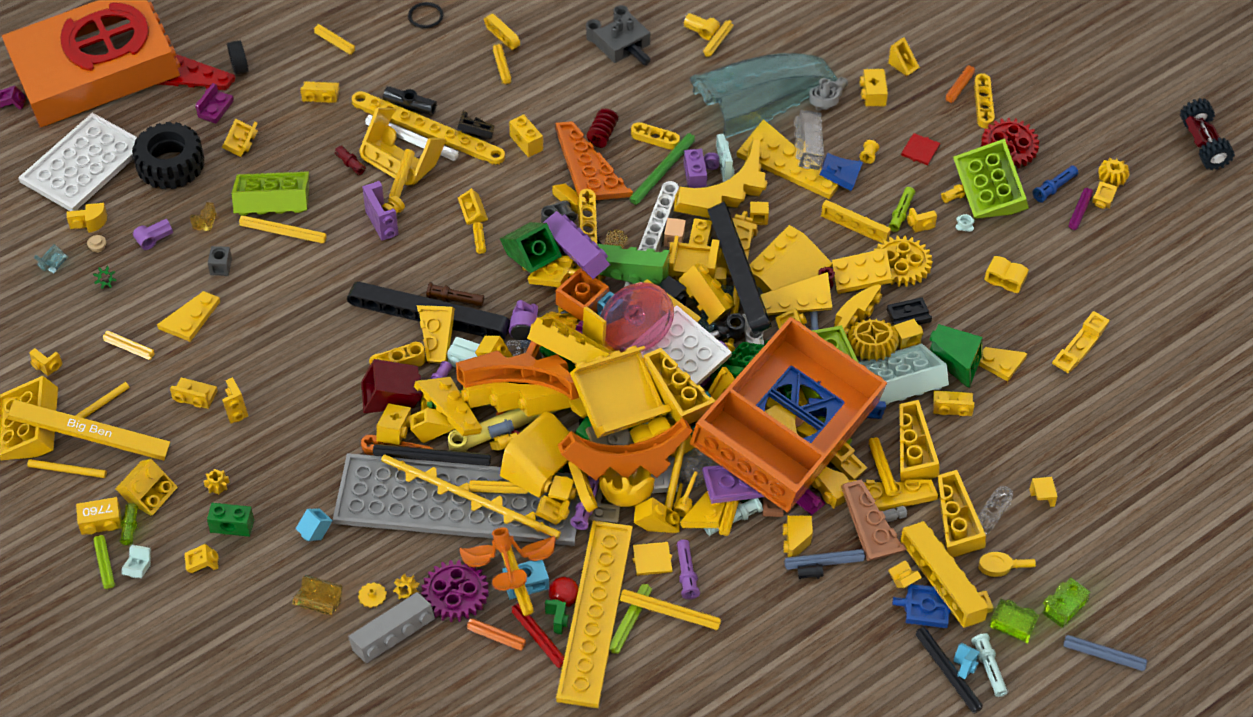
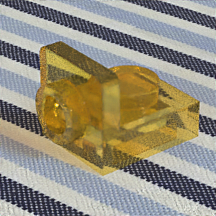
[190,202,216,231]

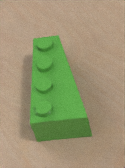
[598,244,670,286]

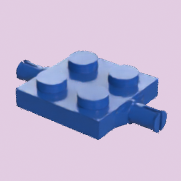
[892,584,952,628]

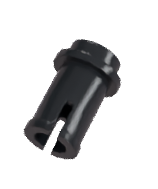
[797,563,823,579]

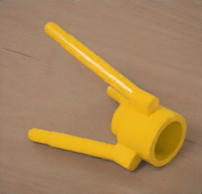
[672,471,706,517]

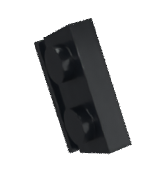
[886,297,932,325]

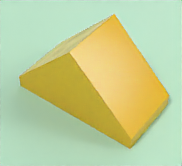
[888,37,919,76]

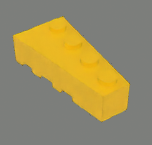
[899,400,940,482]
[938,470,986,557]

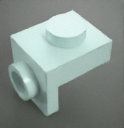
[122,545,151,578]

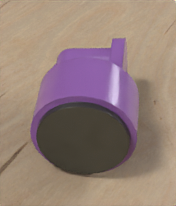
[509,300,538,341]

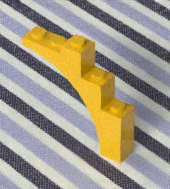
[674,139,767,219]
[459,382,571,417]

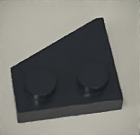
[457,111,495,139]

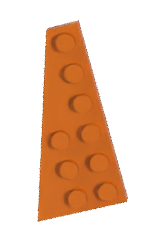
[555,121,633,201]

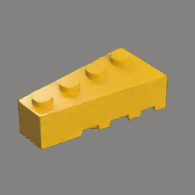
[527,316,613,365]
[643,348,715,424]

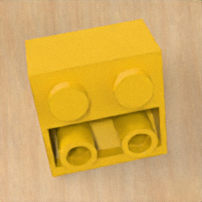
[115,459,178,516]

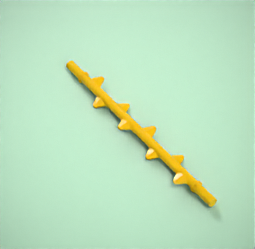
[381,454,561,539]

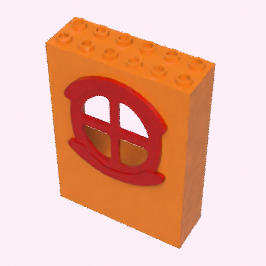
[1,0,181,128]

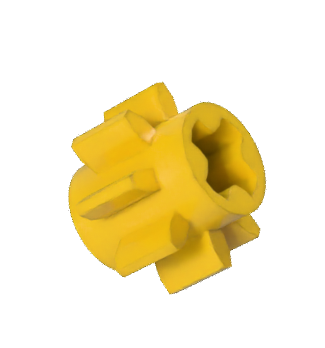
[204,469,230,495]
[393,574,420,599]

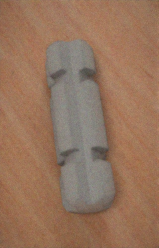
[882,506,907,522]

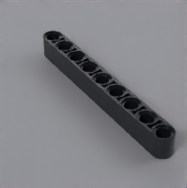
[707,202,772,335]
[347,282,510,340]

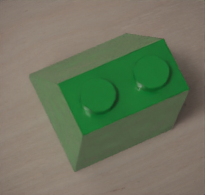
[500,222,562,273]
[930,324,983,388]

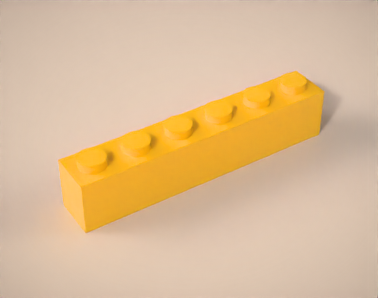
[900,521,988,628]

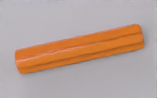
[945,65,975,103]
[467,618,526,650]

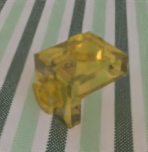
[604,229,628,249]

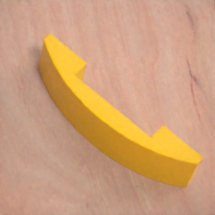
[1052,311,1110,373]

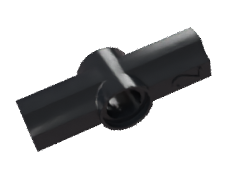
[383,86,437,115]

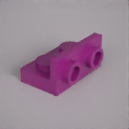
[195,83,234,124]

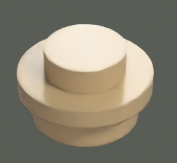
[87,235,106,252]

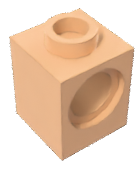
[664,218,686,247]

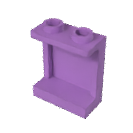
[362,181,398,241]

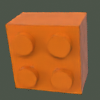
[556,268,609,321]

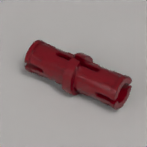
[334,145,366,175]

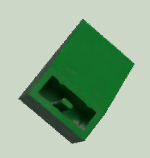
[710,342,765,382]

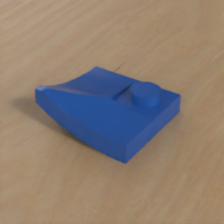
[819,153,863,191]

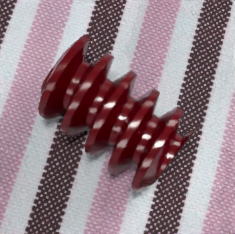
[587,108,619,148]

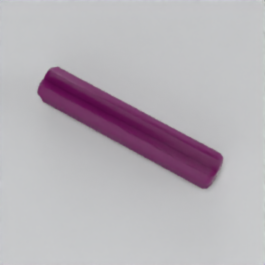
[1068,188,1093,230]

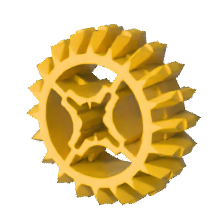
[847,318,899,362]

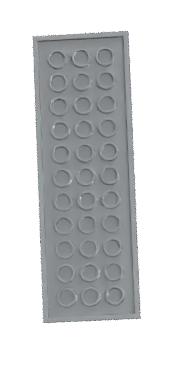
[333,453,581,546]

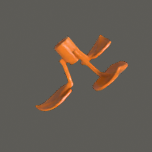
[460,527,556,591]

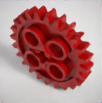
[981,118,1040,169]

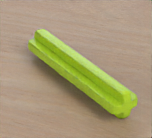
[93,535,115,589]

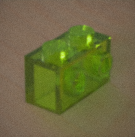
[1042,577,1091,629]

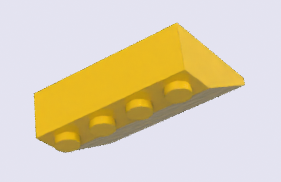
[749,225,833,294]
[0,376,58,461]

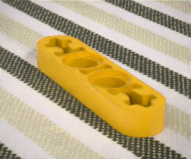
[974,74,994,129]
[578,189,597,244]
[568,461,598,513]

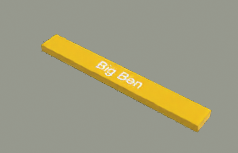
[8,400,170,461]

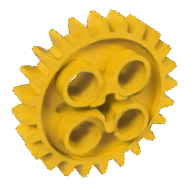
[874,235,932,287]

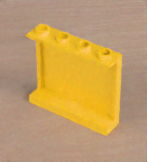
[570,345,672,439]

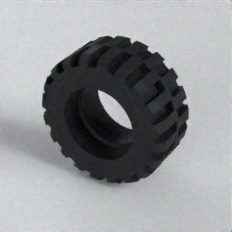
[132,122,205,190]

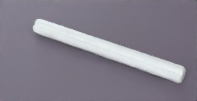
[365,115,459,161]

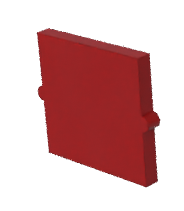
[901,133,940,166]

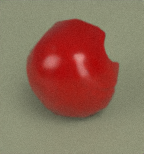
[548,576,579,607]

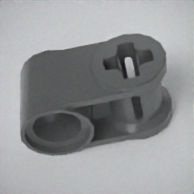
[541,200,577,223]

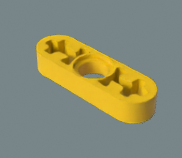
[484,14,520,50]
[631,122,680,150]

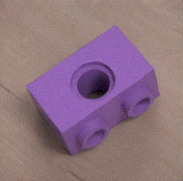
[684,149,707,188]

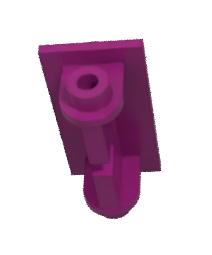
[796,489,826,516]

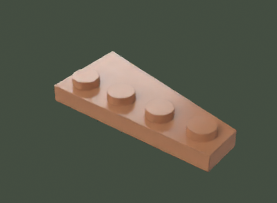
[841,480,907,561]

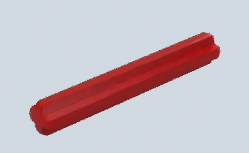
[511,603,564,668]

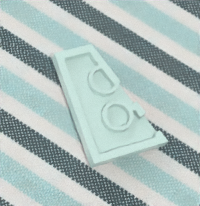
[716,134,735,182]

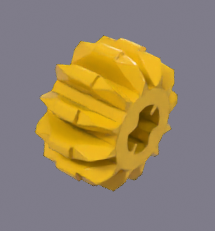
[1098,158,1129,188]

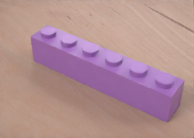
[543,211,610,279]

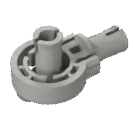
[809,77,848,111]

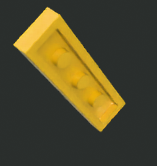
[821,200,891,243]

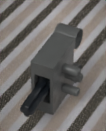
[586,5,651,66]

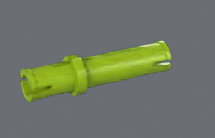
[888,187,915,232]

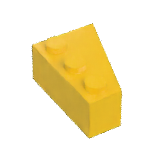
[678,263,736,325]

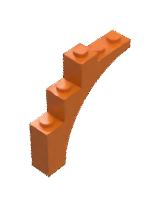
[456,351,579,400]
[557,418,693,480]

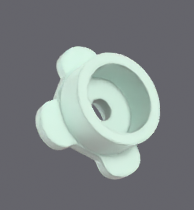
[956,214,974,232]

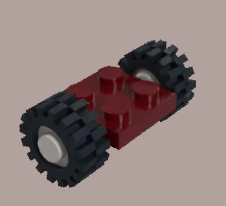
[1180,98,1235,170]

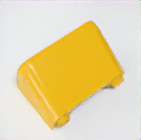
[500,411,570,498]

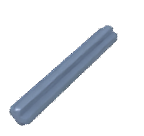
[784,549,865,569]
[1064,635,1147,671]

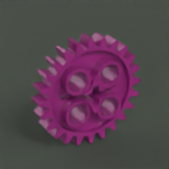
[421,560,489,622]

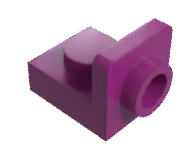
[0,85,26,109]

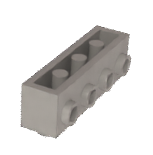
[348,592,435,664]

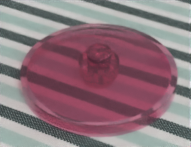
[600,282,674,353]

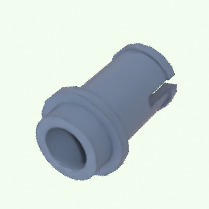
[488,419,514,438]

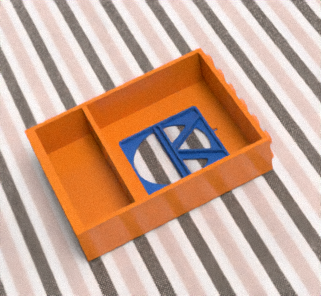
[690,317,887,513]

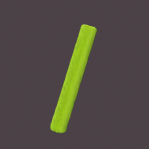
[610,584,652,654]

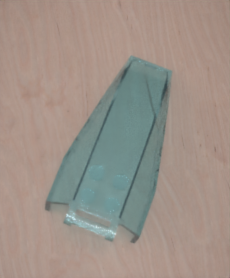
[690,53,838,138]

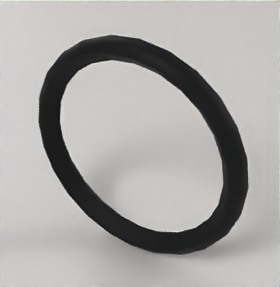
[408,2,444,28]

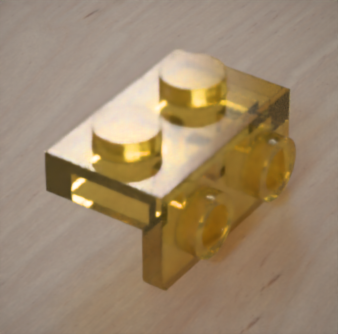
[293,575,343,615]

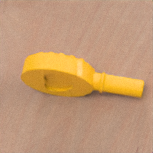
[978,552,1036,577]

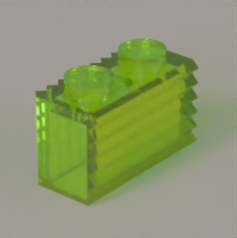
[989,599,1040,643]

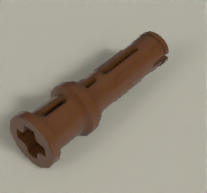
[426,282,484,307]

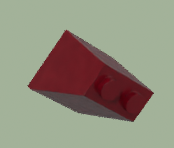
[361,359,422,413]

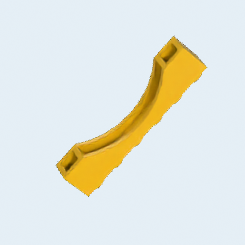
[765,403,850,509]

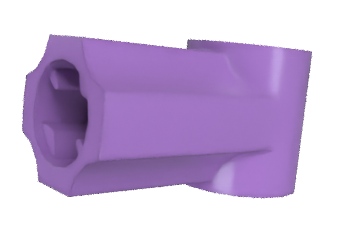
[133,219,173,250]

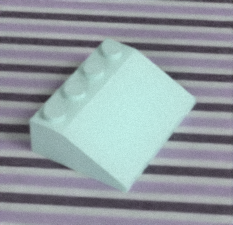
[859,343,949,405]

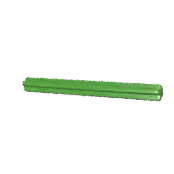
[630,133,695,205]

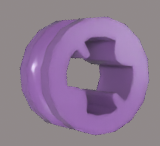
[704,153,719,170]

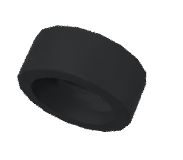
[227,40,249,75]

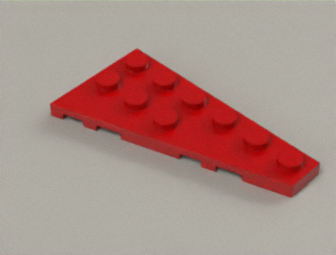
[157,54,236,91]

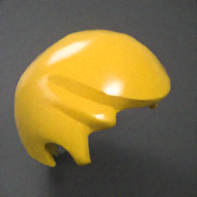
[599,465,655,507]

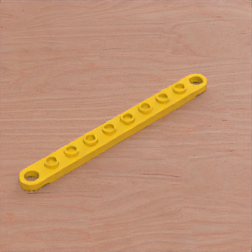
[352,92,505,165]

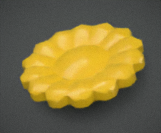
[358,582,387,608]

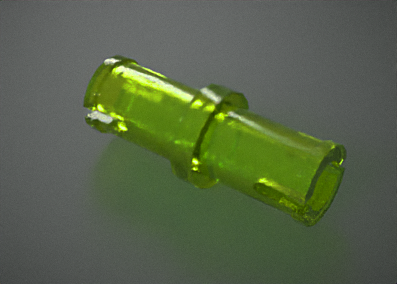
[120,503,138,545]

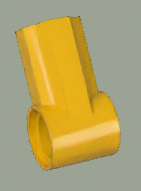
[684,13,720,40]

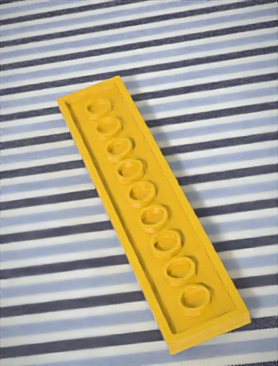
[556,521,633,708]

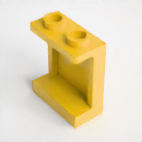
[669,235,720,279]

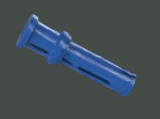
[1032,165,1079,203]

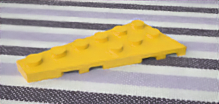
[736,119,839,200]

